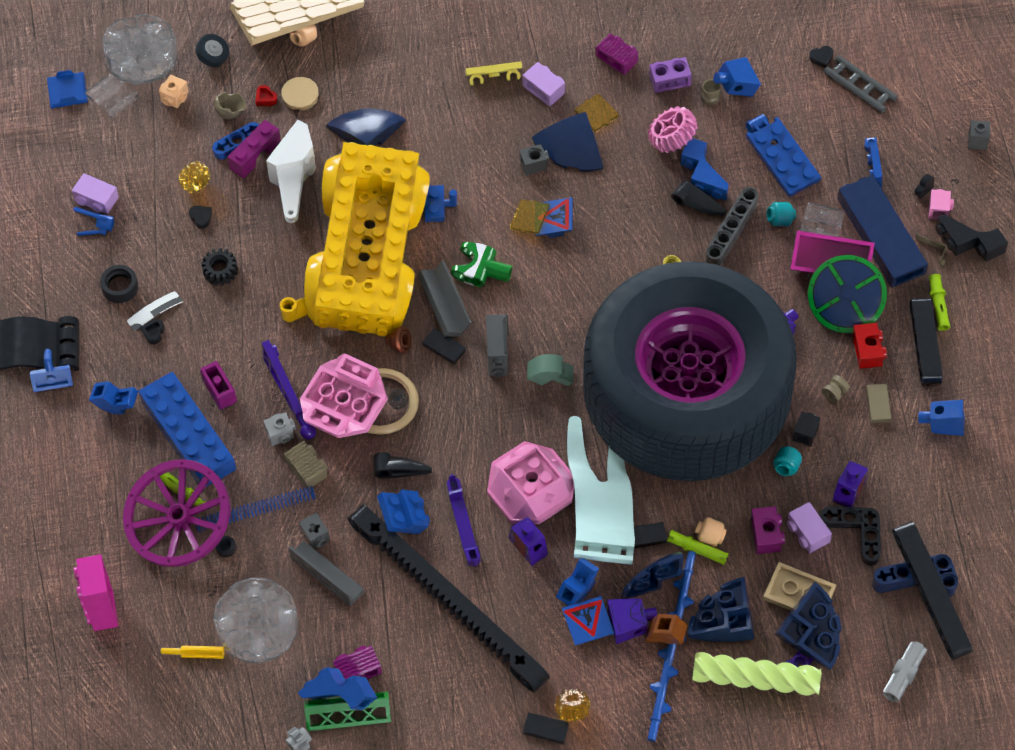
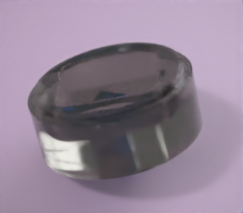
[388,389,409,410]

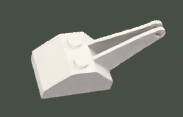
[266,120,316,223]

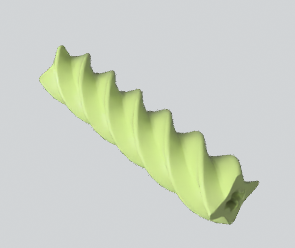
[692,652,822,696]

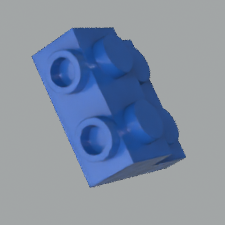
[377,490,430,534]

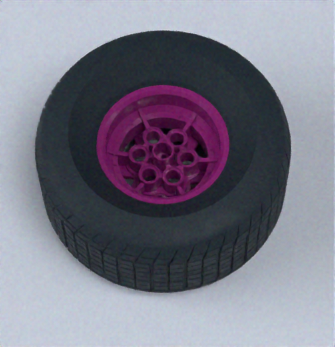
[583,261,797,481]

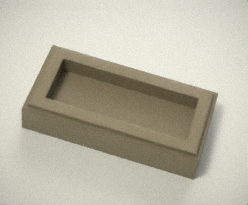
[866,384,891,423]

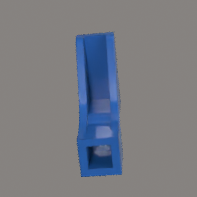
[681,138,729,201]
[298,667,377,710]

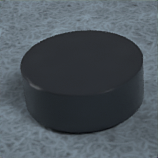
[215,536,236,557]

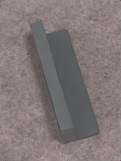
[417,261,471,337]
[288,541,364,607]

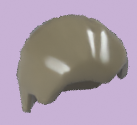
[214,92,246,120]

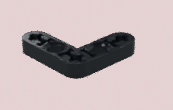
[820,507,881,566]

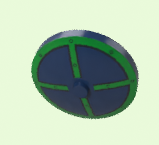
[808,255,887,334]

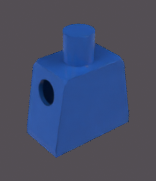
[713,57,761,97]
[918,400,965,436]

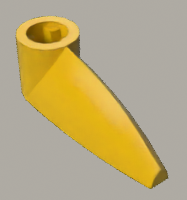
[279,297,308,322]

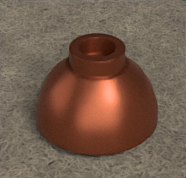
[386,326,412,354]

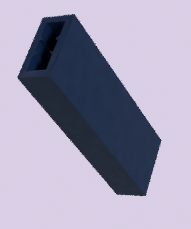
[837,175,928,288]

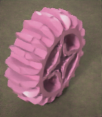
[648,106,698,153]

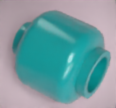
[766,202,796,227]
[773,446,802,476]

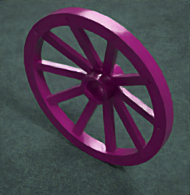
[123,459,231,567]

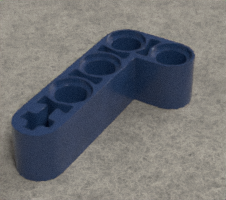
[872,554,958,598]

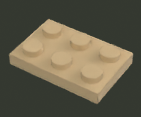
[763,562,837,611]

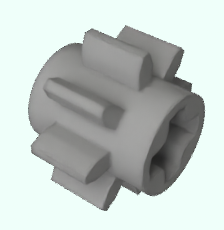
[285,726,312,750]

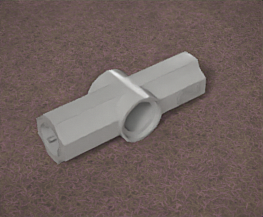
[882,641,927,702]

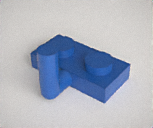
[425,185,457,222]
[30,349,73,392]

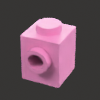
[928,189,954,220]

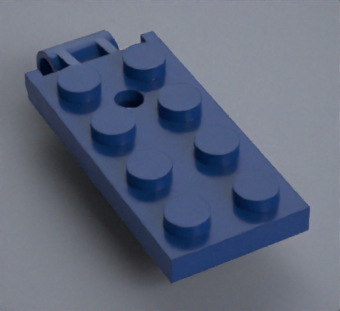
[745,114,821,197]

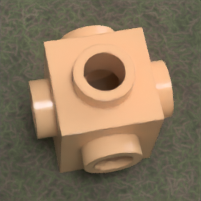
[159,74,189,108]

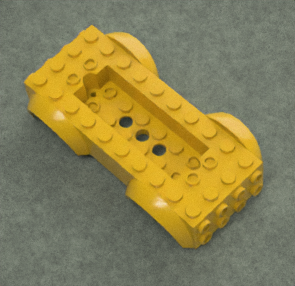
[304,142,430,336]

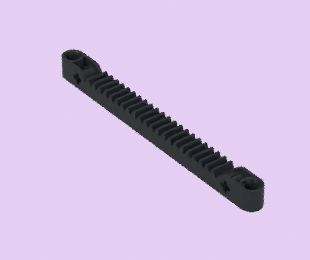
[347,504,550,693]

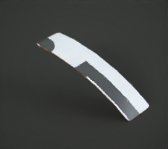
[127,291,183,331]

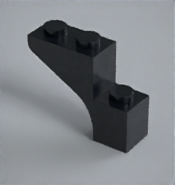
[935,215,1008,262]

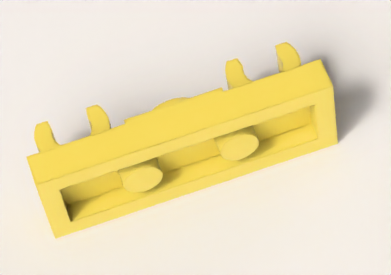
[465,62,522,86]

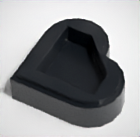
[809,46,833,68]
[914,174,934,198]
[189,206,212,228]
[140,319,165,344]

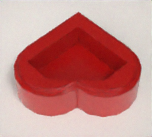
[255,85,278,106]

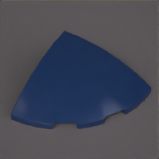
[326,108,406,146]
[532,112,603,172]
[621,552,683,599]
[688,577,755,642]
[774,582,841,670]

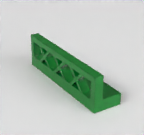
[304,691,391,731]

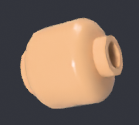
[290,24,317,47]
[695,517,727,547]

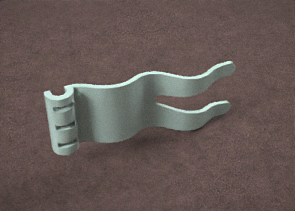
[567,416,635,565]

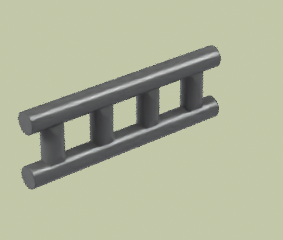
[823,55,898,113]

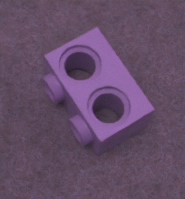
[649,57,692,93]

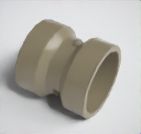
[702,79,721,105]
[822,375,850,403]

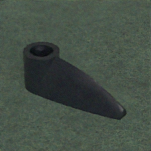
[671,180,727,215]
[373,452,432,478]

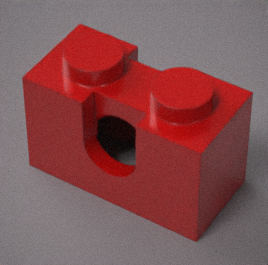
[852,323,887,369]

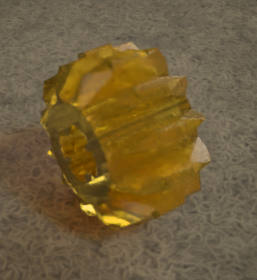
[178,160,211,194]
[555,688,591,723]

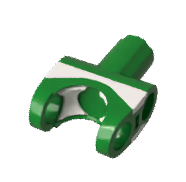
[450,242,513,287]

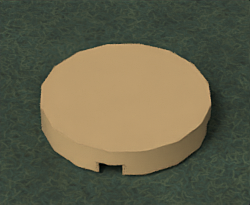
[282,77,319,111]

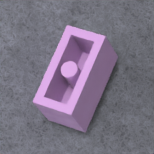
[522,62,565,107]
[72,173,119,215]
[787,502,832,554]

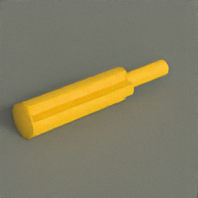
[160,646,225,659]

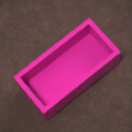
[791,230,875,274]
[74,554,119,631]

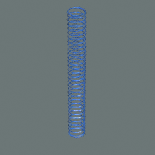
[196,485,316,533]

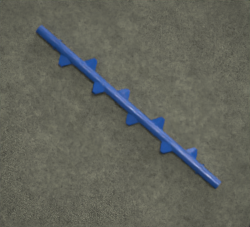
[647,551,696,742]

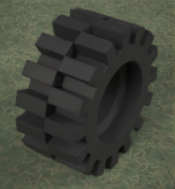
[201,248,238,286]

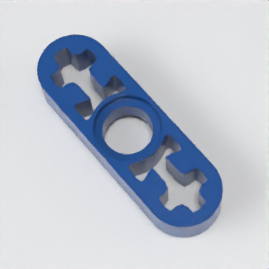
[212,122,260,159]

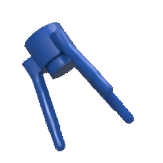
[73,207,114,236]

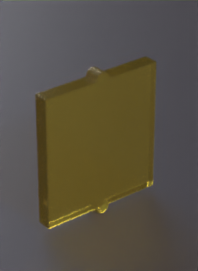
[574,93,619,132]
[509,199,550,234]

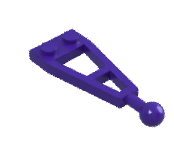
[262,340,316,440]

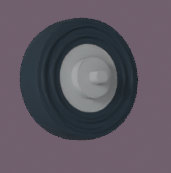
[195,34,229,67]

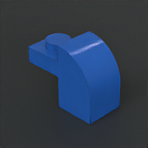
[89,381,138,414]
[556,558,599,606]

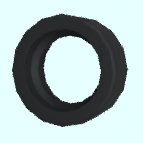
[100,265,138,303]

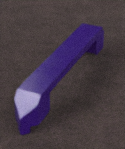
[447,474,481,566]

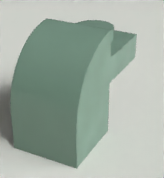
[527,354,573,386]

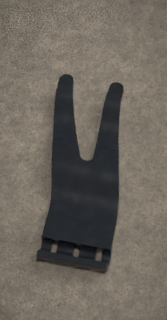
[0,316,79,371]

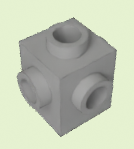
[263,412,296,446]

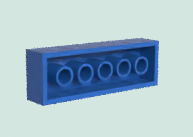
[138,371,236,488]

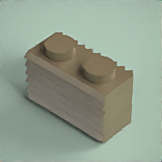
[284,441,328,490]

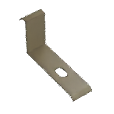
[916,233,947,266]

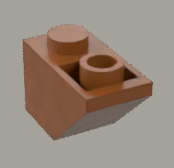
[645,614,688,644]

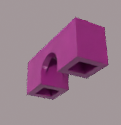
[228,120,281,179]

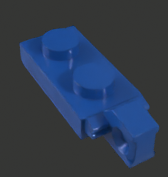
[865,137,883,188]

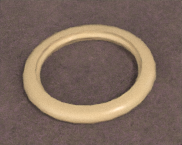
[344,368,419,435]

